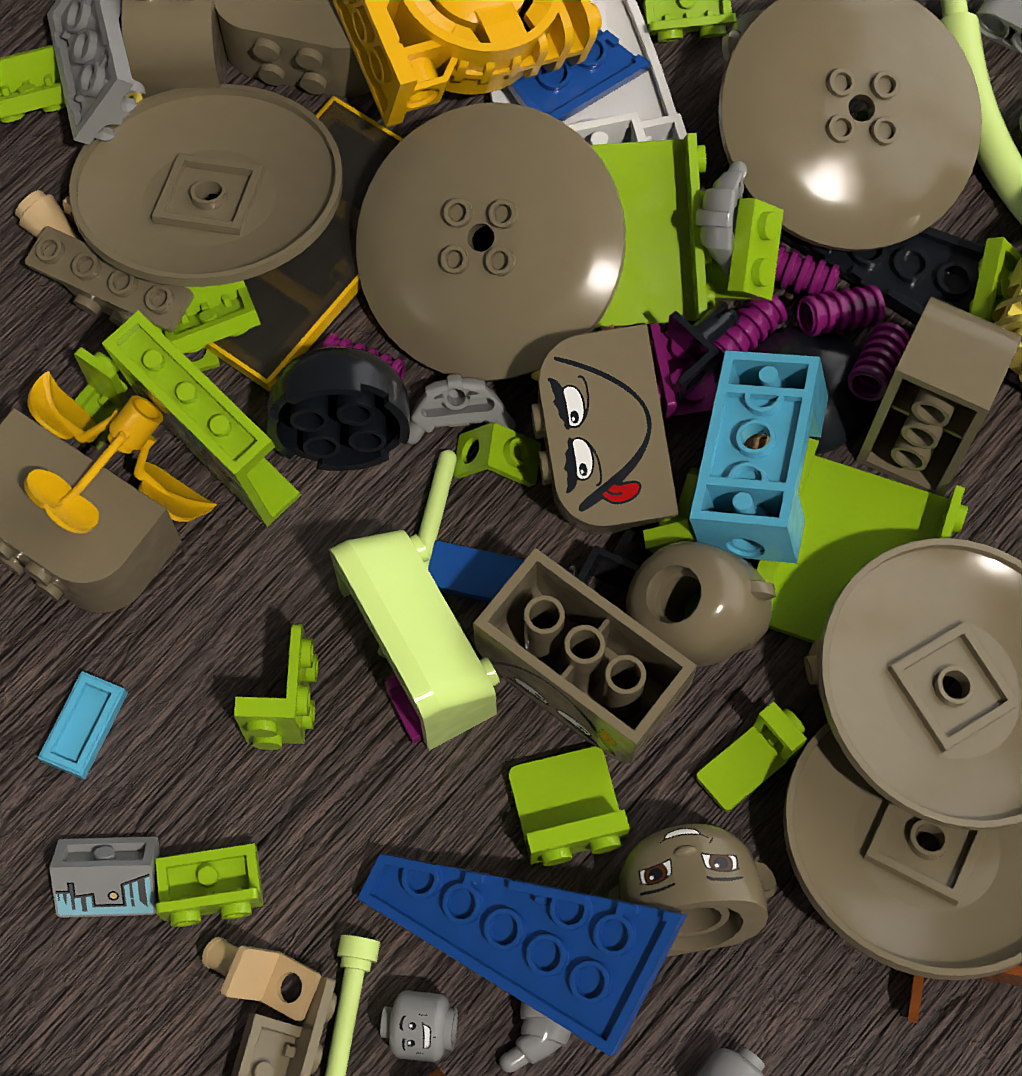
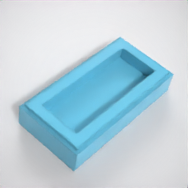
[38,671,128,780]

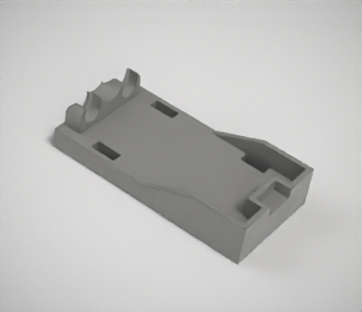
[47,0,146,145]

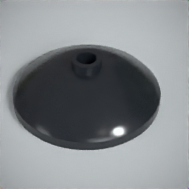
[749,326,874,455]

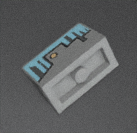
[49,836,160,917]

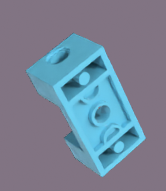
[689,351,828,564]

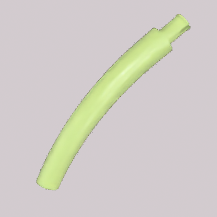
[940,0,1022,225]

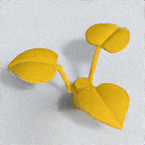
[24,371,217,534]

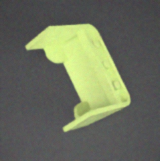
[329,530,500,751]

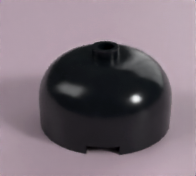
[267,346,410,471]

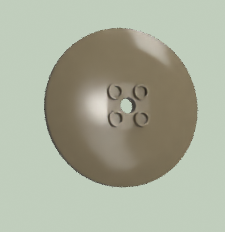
[718,0,982,251]
[69,84,343,287]
[356,102,626,381]
[818,538,1022,830]
[783,722,1022,980]

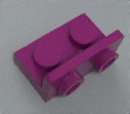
[648,323,716,425]

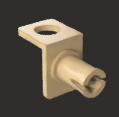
[202,937,321,1021]

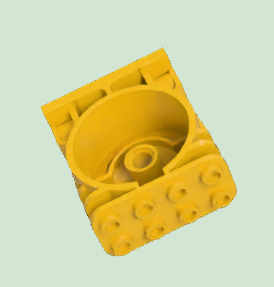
[332,0,602,127]

